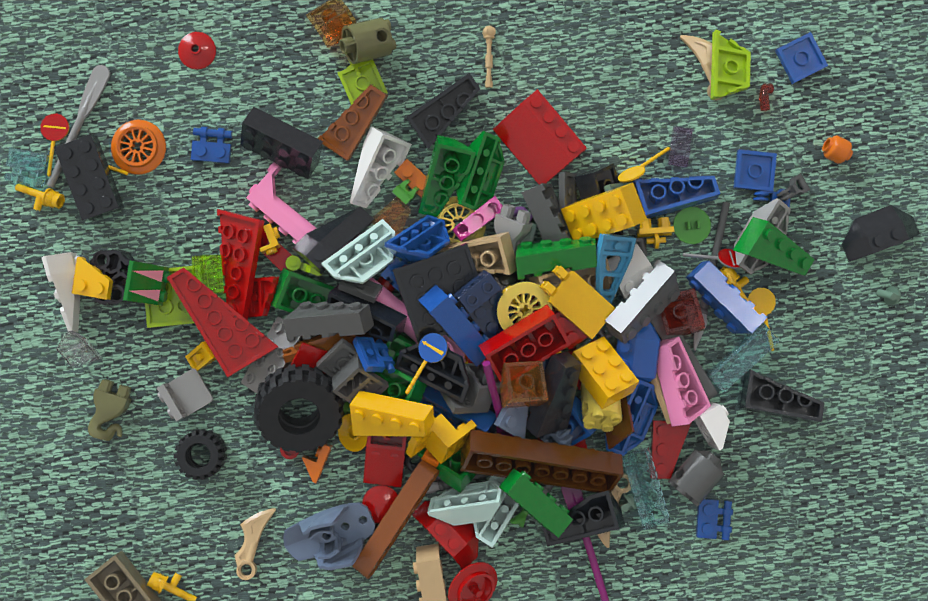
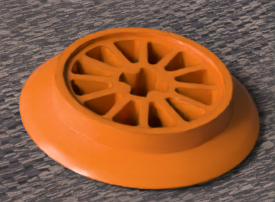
[111,120,166,175]

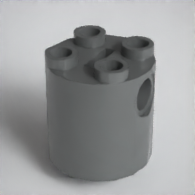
[668,449,725,507]

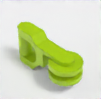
[286,255,323,276]

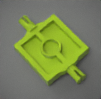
[337,60,388,105]

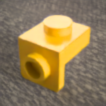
[259,223,281,255]

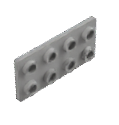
[241,316,303,393]

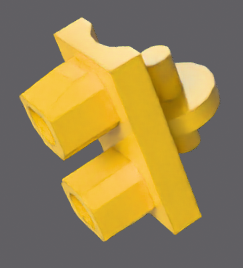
[637,217,674,249]

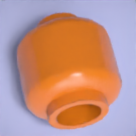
[822,135,853,164]

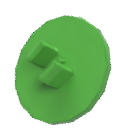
[673,207,711,245]

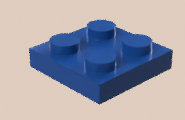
[775,32,828,84]
[733,149,777,192]

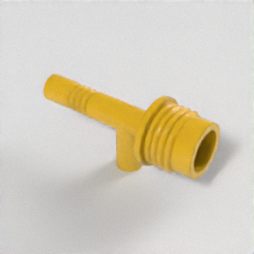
[15,183,65,211]
[719,266,749,301]
[146,572,197,601]

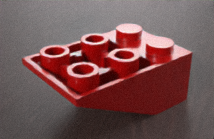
[363,436,408,487]

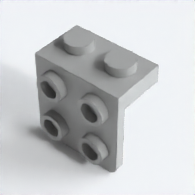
[157,369,213,421]

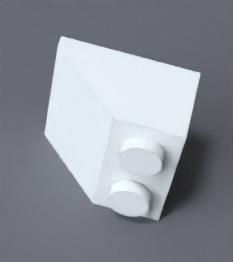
[608,244,653,300]
[694,402,730,450]

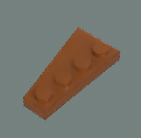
[317,85,388,161]

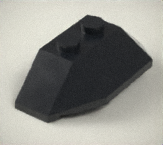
[841,205,920,262]
[395,343,470,403]

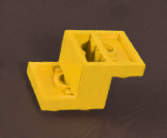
[406,414,477,464]

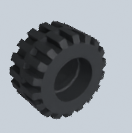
[174,429,227,480]

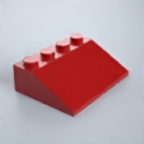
[493,89,587,185]

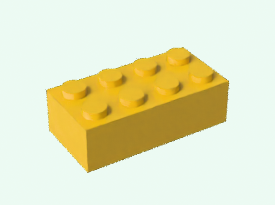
[561,183,647,240]

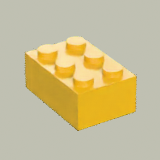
[572,336,639,409]

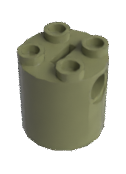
[339,18,396,64]

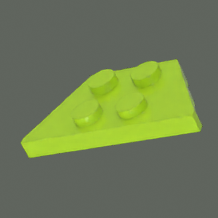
[710,30,751,100]

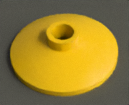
[338,414,367,452]

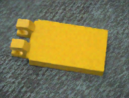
[539,265,615,339]

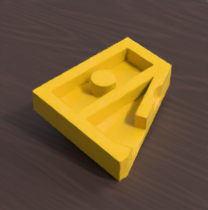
[72,257,113,300]

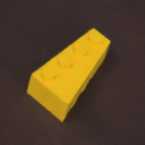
[349,390,434,437]

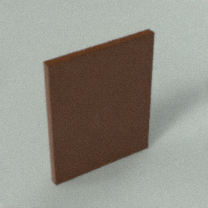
[605,396,635,449]

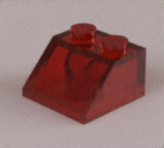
[661,288,705,335]

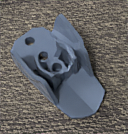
[283,502,375,570]

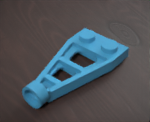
[595,233,637,304]

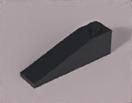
[575,163,624,235]

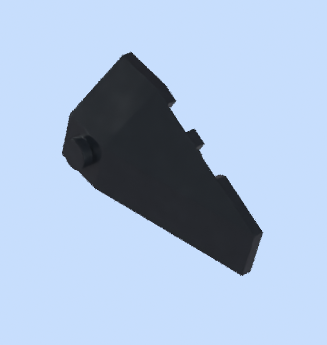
[292,206,375,274]
[542,490,626,547]

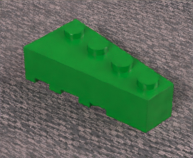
[733,217,815,276]
[515,236,597,280]
[499,469,573,538]

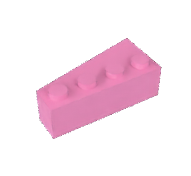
[657,337,711,426]

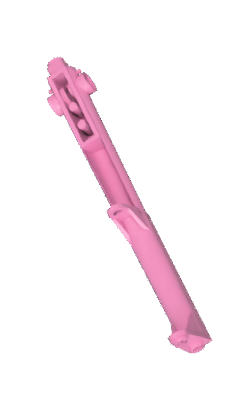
[246,162,466,363]

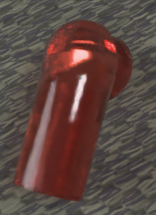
[759,83,774,111]

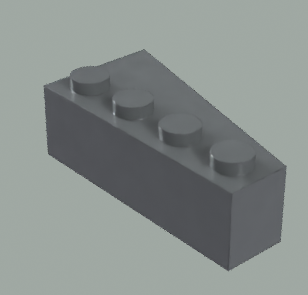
[522,183,572,242]

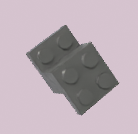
[316,338,389,403]
[440,363,514,414]

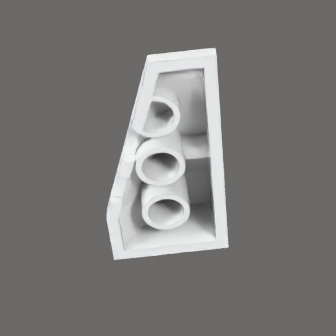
[350,126,412,208]
[42,252,80,333]

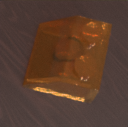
[306,0,357,48]
[500,361,548,408]

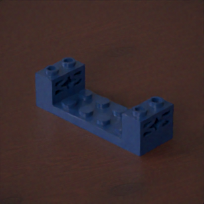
[453,270,551,390]

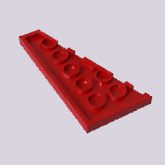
[217,209,265,320]
[167,267,278,377]

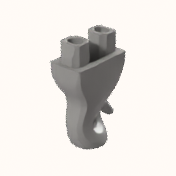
[494,204,533,257]

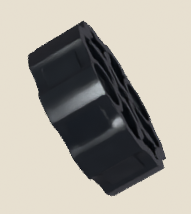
[88,249,139,305]

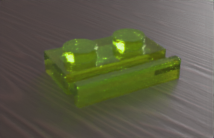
[192,255,224,294]

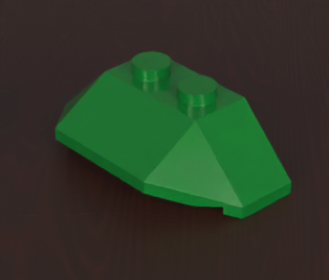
[456,131,505,211]

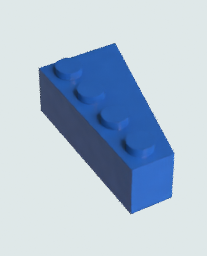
[418,285,489,367]

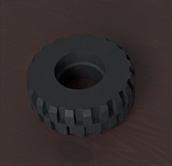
[254,364,344,453]

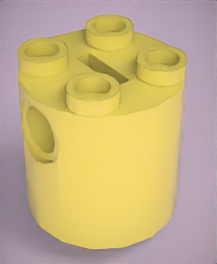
[580,383,622,432]

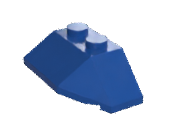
[384,215,450,262]
[616,323,661,383]
[605,379,658,456]

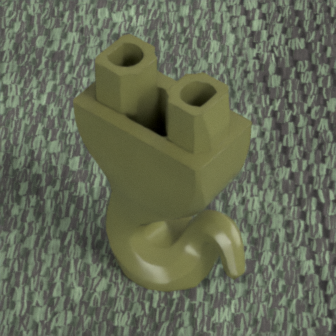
[88,379,132,441]

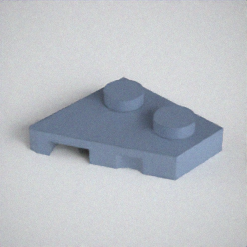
[494,389,529,438]

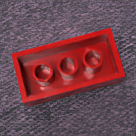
[478,305,571,386]

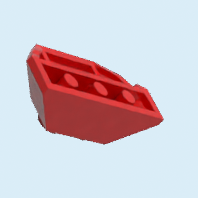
[412,501,479,569]

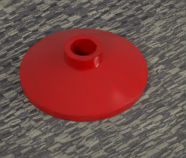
[178,32,216,70]

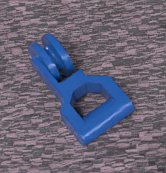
[753,189,790,208]

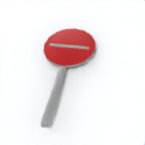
[683,249,741,269]

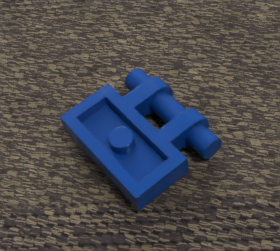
[191,127,232,164]
[353,337,395,374]
[696,499,733,540]

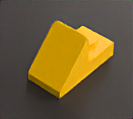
[185,341,217,371]

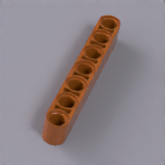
[352,460,440,579]

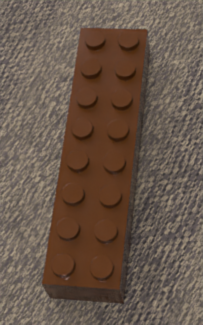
[460,430,624,493]

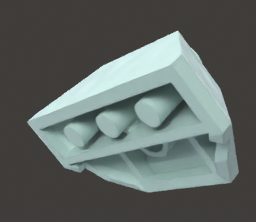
[322,219,395,284]
[473,476,533,548]
[427,481,503,526]

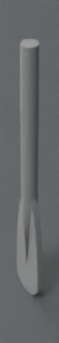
[46,65,110,188]

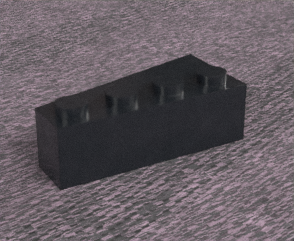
[739,369,825,423]

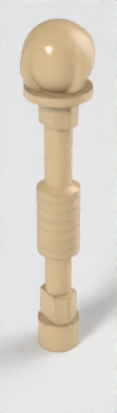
[482,26,496,88]

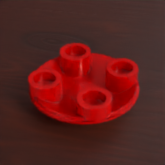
[362,485,398,524]

